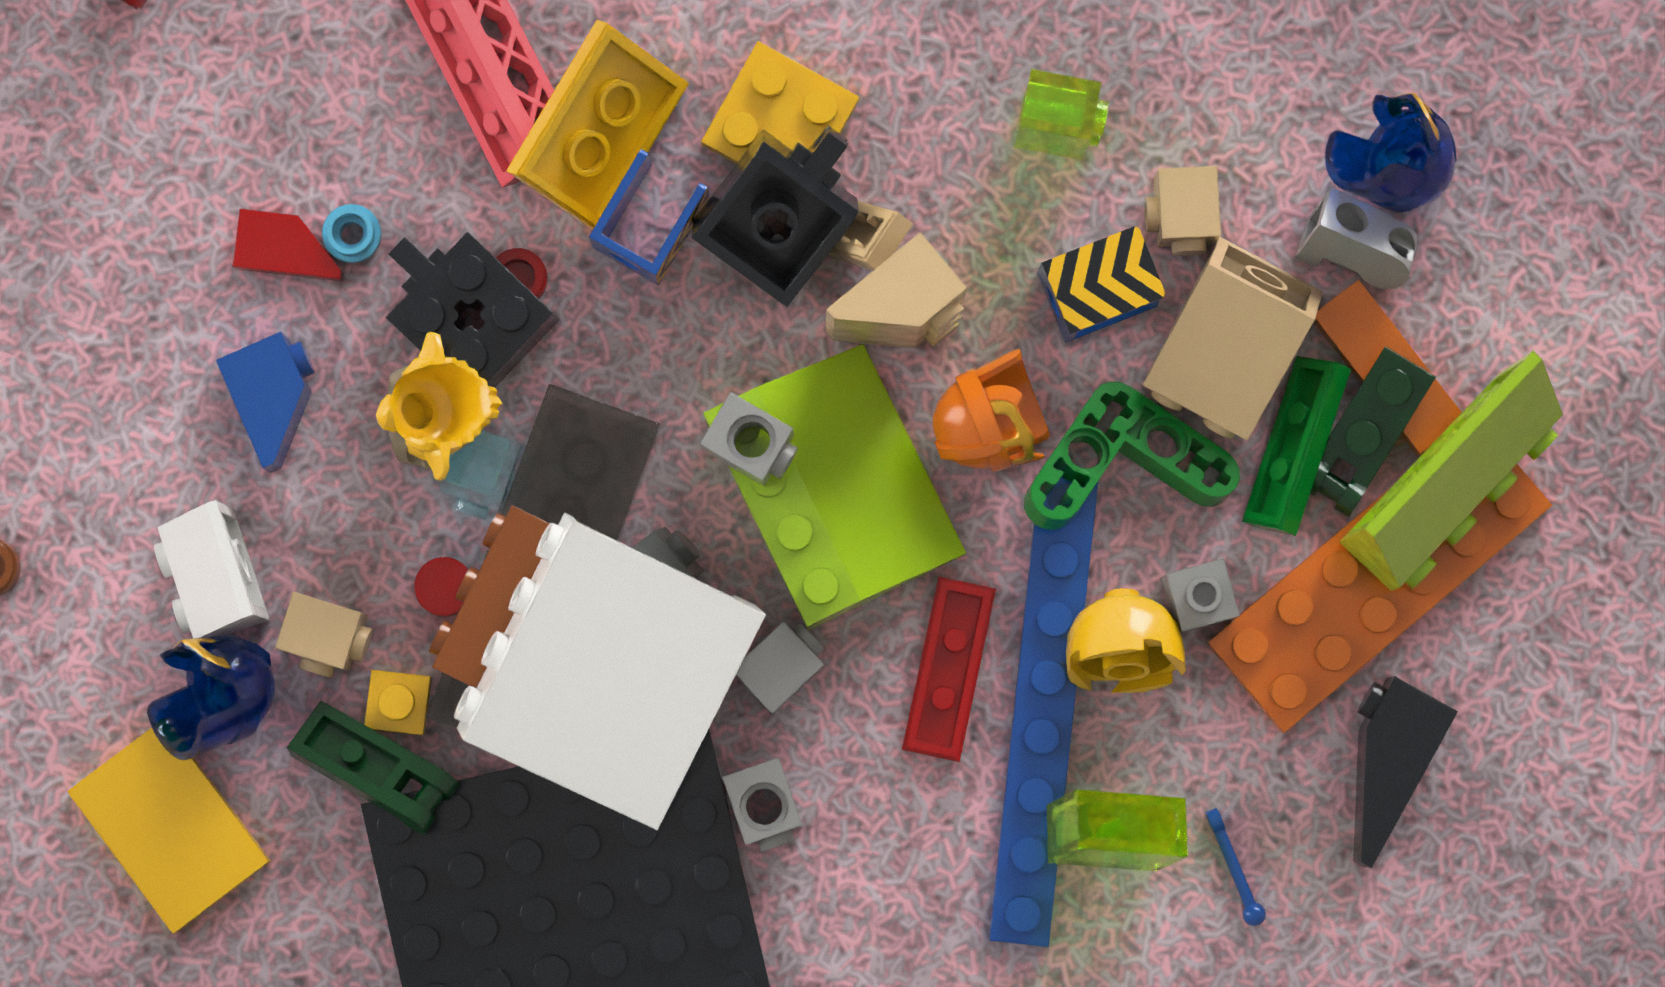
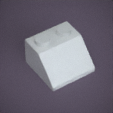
[154,500,270,643]

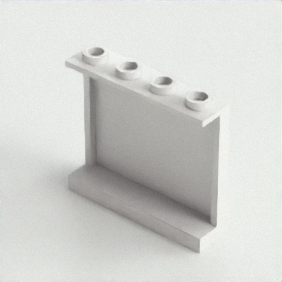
[454,513,766,830]

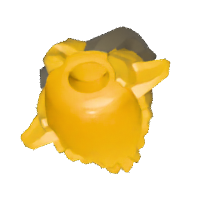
[376,332,503,481]

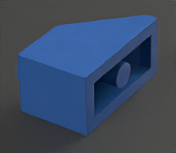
[216,332,315,473]

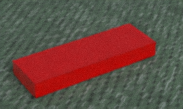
[902,576,996,762]

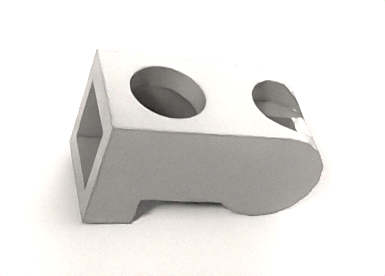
[1296,187,1418,289]

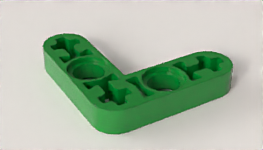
[1024,381,1240,530]

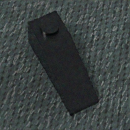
[1353,676,1458,868]

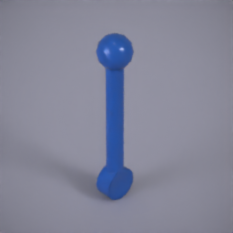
[1205,808,1266,926]

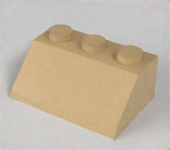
[826,232,967,348]

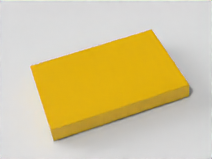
[506,20,689,230]
[67,719,271,934]

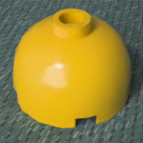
[1066,588,1186,693]

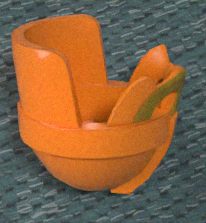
[932,348,1050,473]

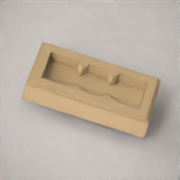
[828,201,913,271]

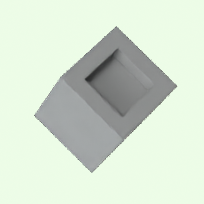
[700,392,798,486]
[1160,559,1240,633]
[736,621,824,715]
[722,757,802,852]

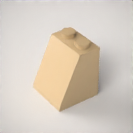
[1143,237,1323,441]

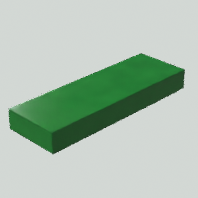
[1242,356,1351,536]

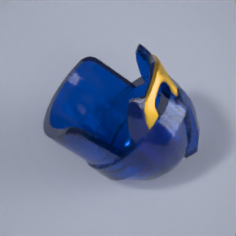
[1325,93,1457,213]
[147,635,275,760]

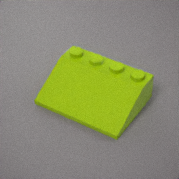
[703,344,967,631]
[1339,351,1563,591]

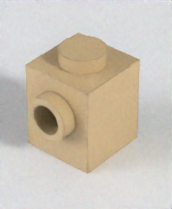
[1144,166,1221,256]
[275,591,373,678]

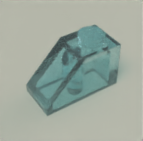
[432,430,525,521]

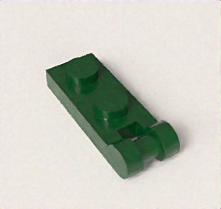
[1310,346,1437,518]
[287,701,459,834]

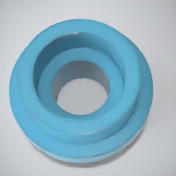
[322,204,382,263]

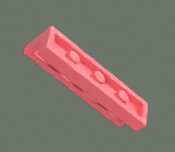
[405,0,554,188]

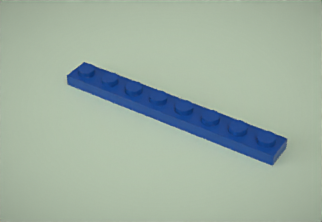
[989,471,1098,947]

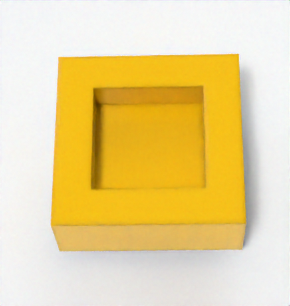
[364,669,432,736]

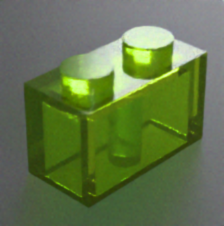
[1014,69,1109,160]
[1047,789,1188,871]

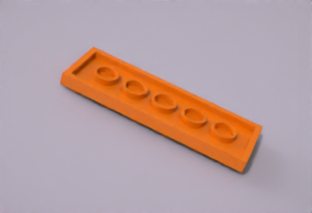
[1206,464,1553,733]

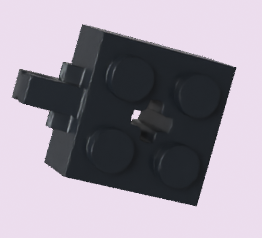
[692,125,859,307]
[385,231,560,387]

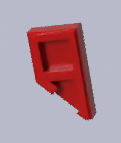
[232,209,344,282]

